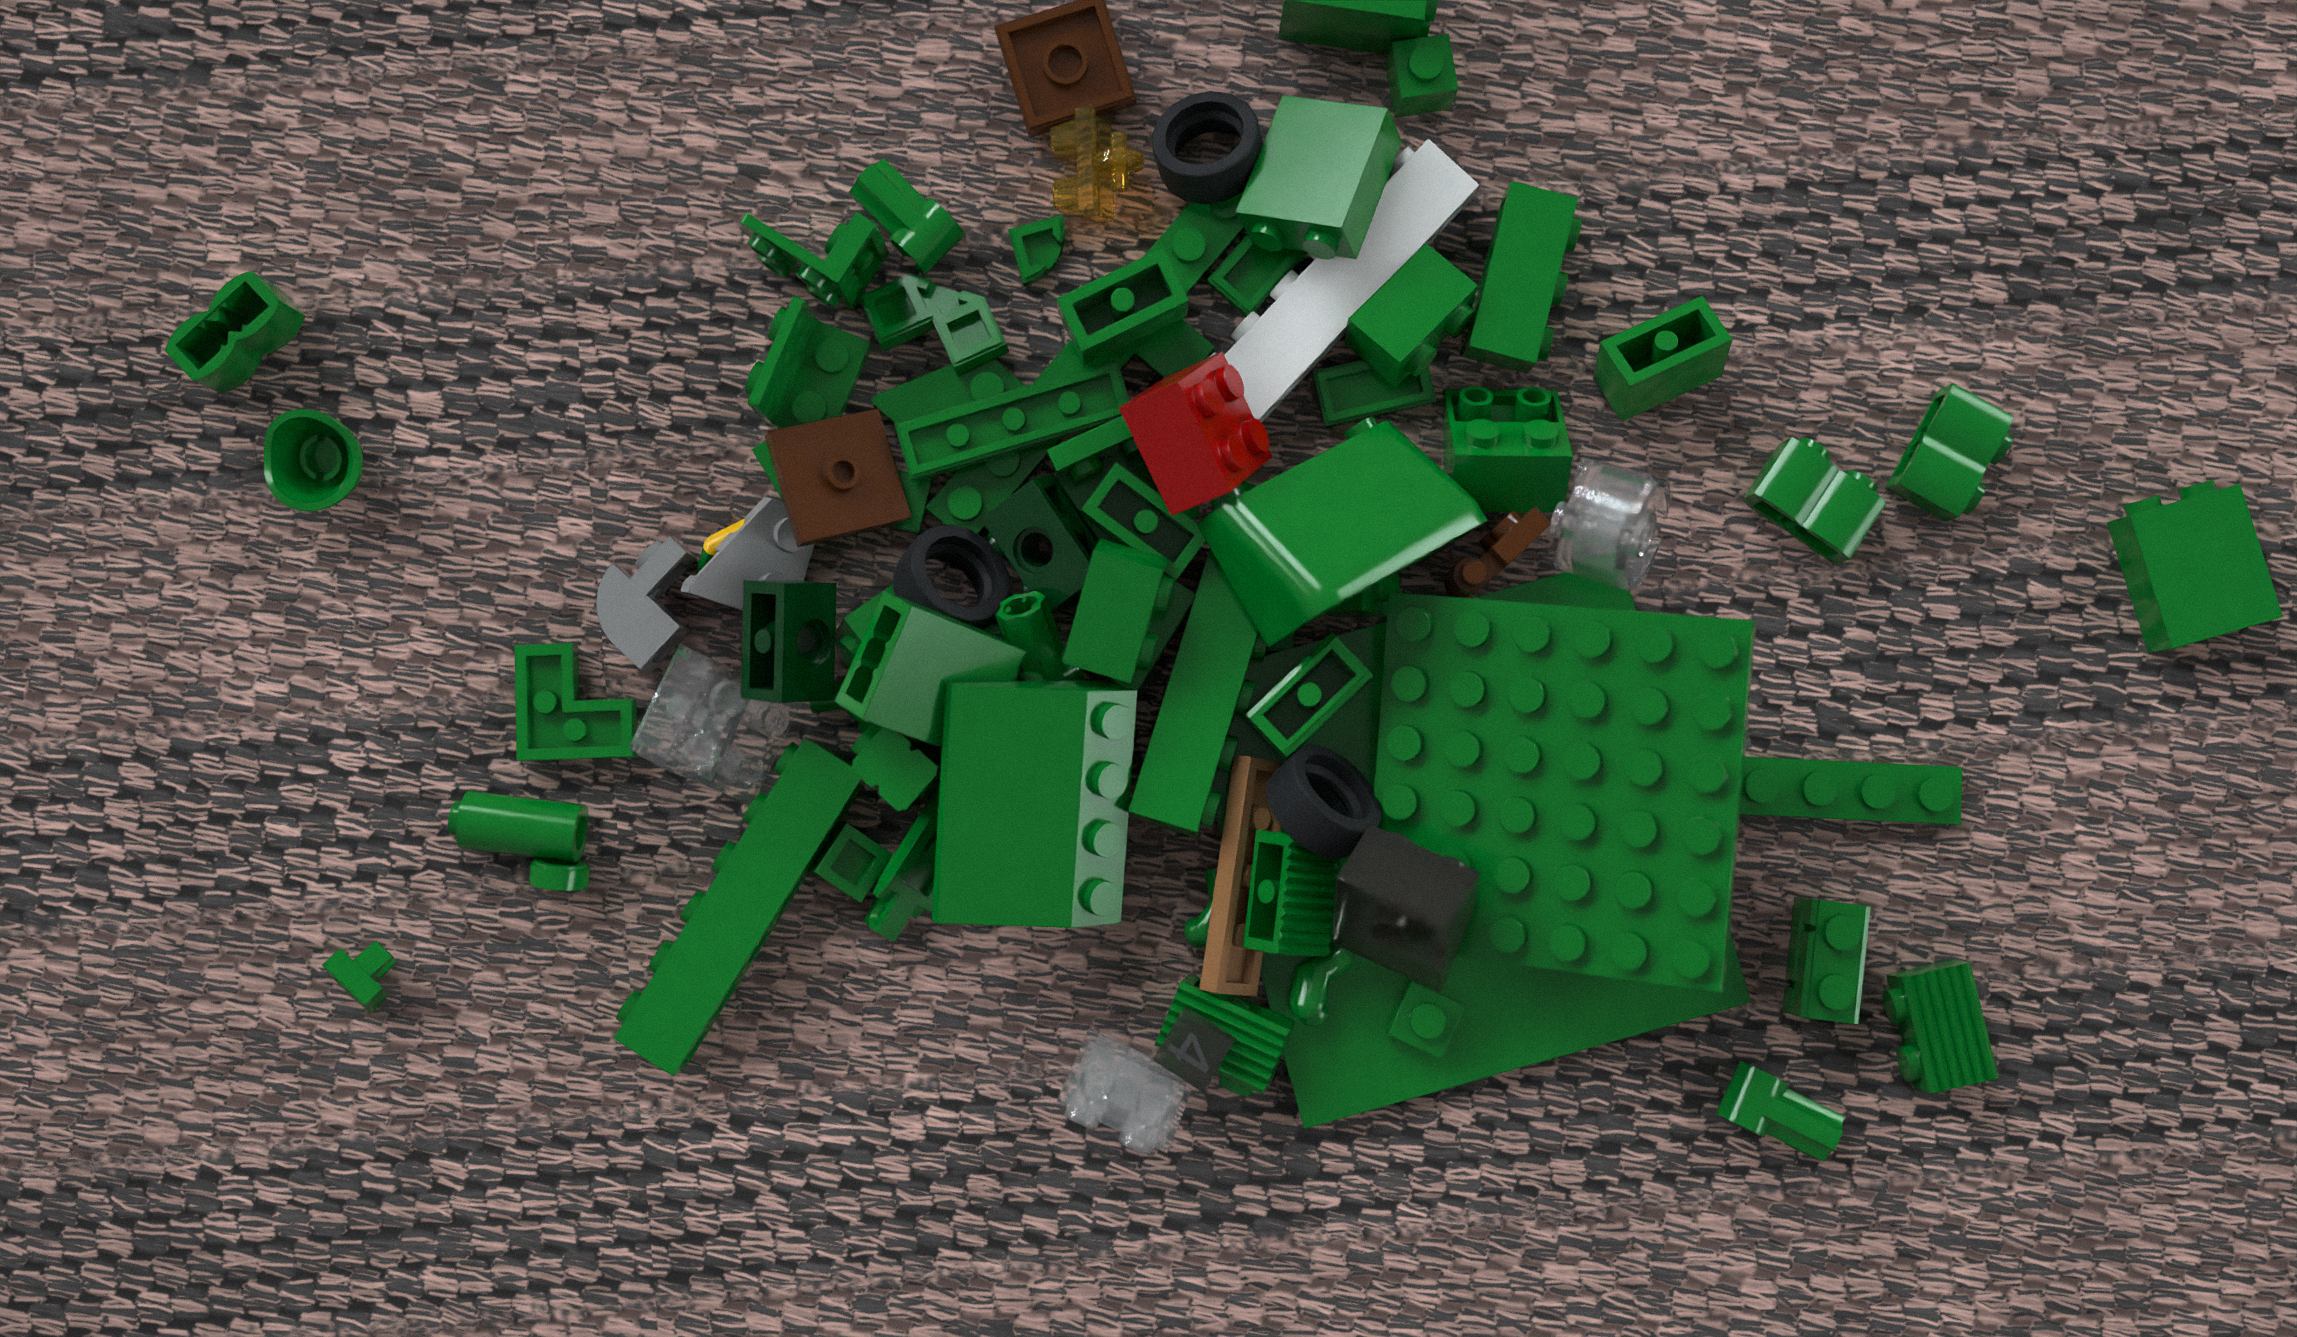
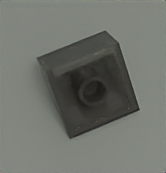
[1333,825,1480,992]

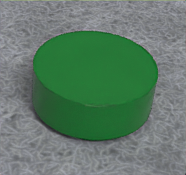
[529,858,591,891]

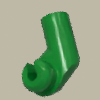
[1289,941,1355,1027]

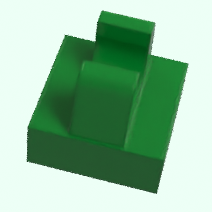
[322,941,396,1014]

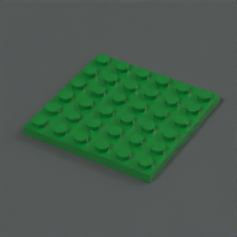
[1363,592,1756,993]

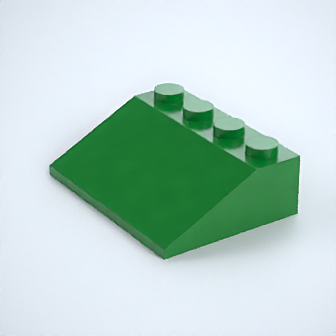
[932,680,1137,928]

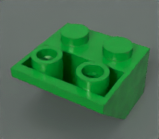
[1443,386,1573,513]

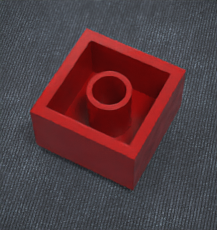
[1119,351,1272,516]

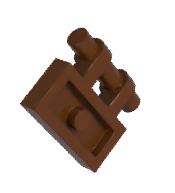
[1444,507,1551,598]

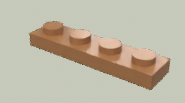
[1200,755,1283,997]

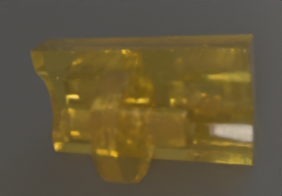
[1050,106,1144,223]

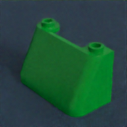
[1197,416,1488,647]

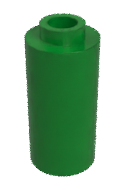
[448,791,589,862]

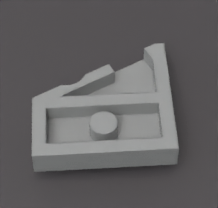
[680,497,815,611]

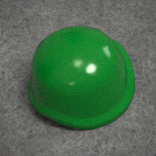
[264,409,363,511]

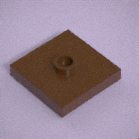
[994,0,1137,138]
[765,409,912,547]

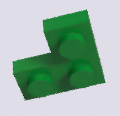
[514,643,638,762]

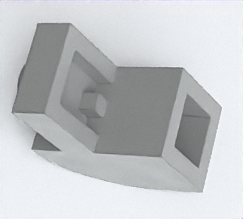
[596,537,697,673]

